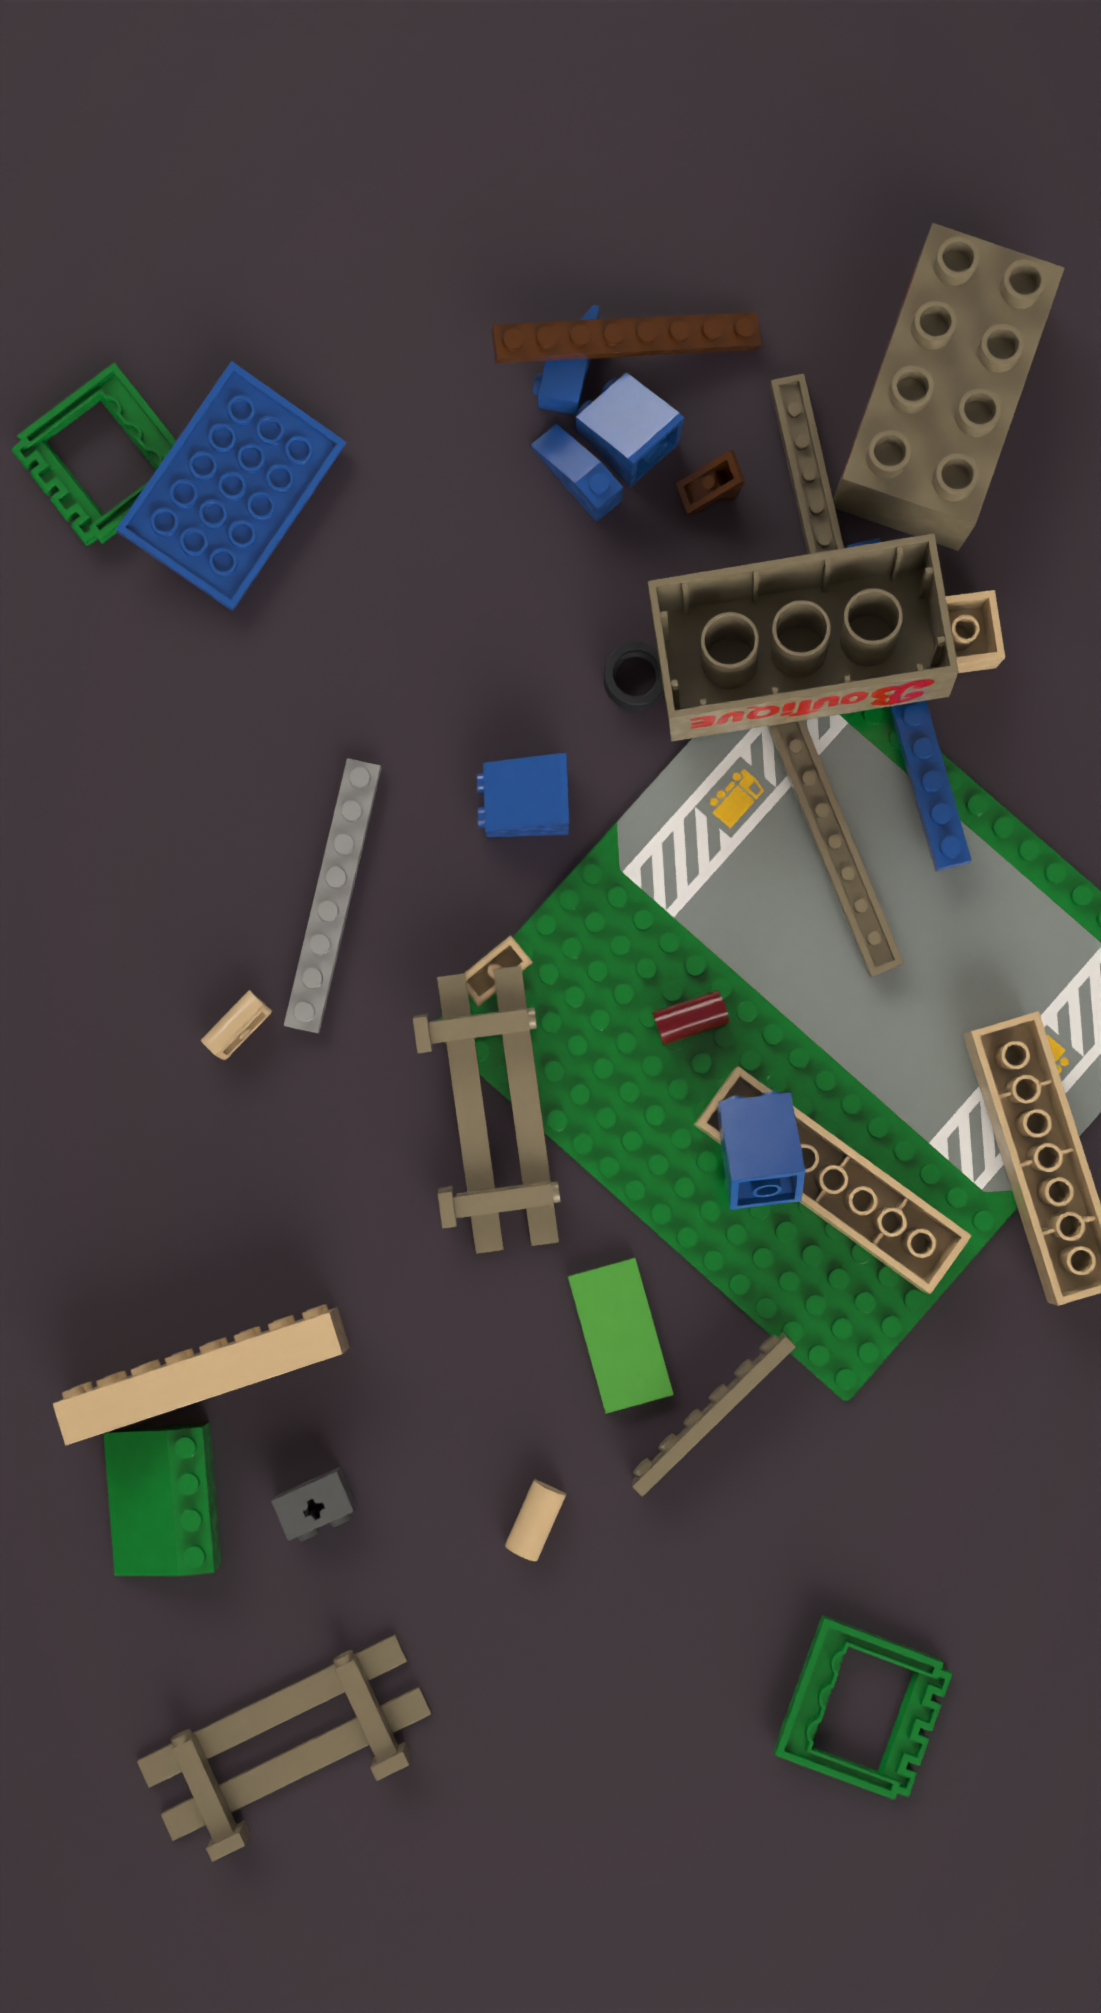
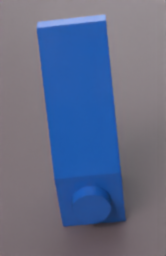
[533,305,600,416]
[531,424,623,522]

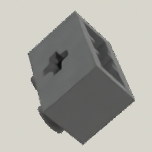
[271,1466,357,1542]

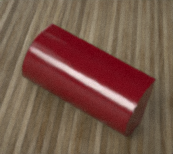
[651,990,729,1046]

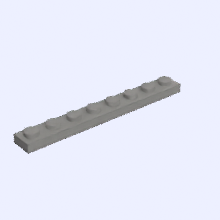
[284,758,382,1034]

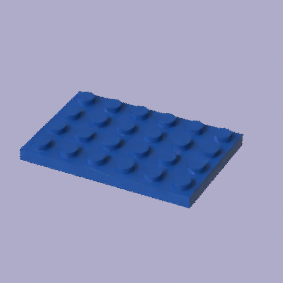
[116,361,346,612]

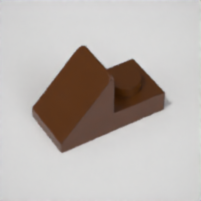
[676,450,745,515]

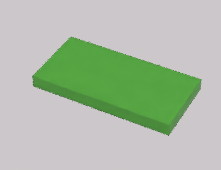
[568,1257,674,1414]

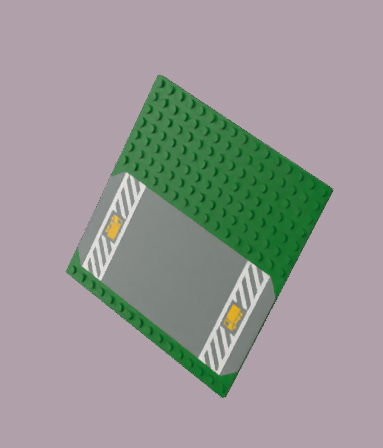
[438,707,1101,1401]

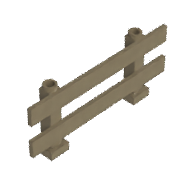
[413,965,561,1254]
[137,1634,432,1862]

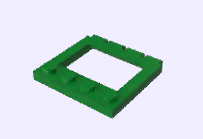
[12,362,176,546]
[773,1615,953,1800]

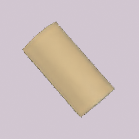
[465,935,533,1007]
[201,990,272,1060]
[505,1479,566,1561]

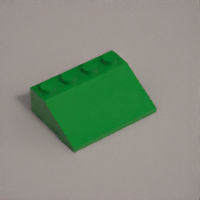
[103,1422,222,1576]

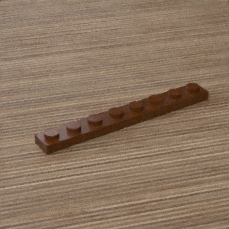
[491,312,762,363]

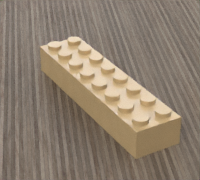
[963,1011,1101,1306]
[694,1066,972,1294]
[53,1304,350,1446]

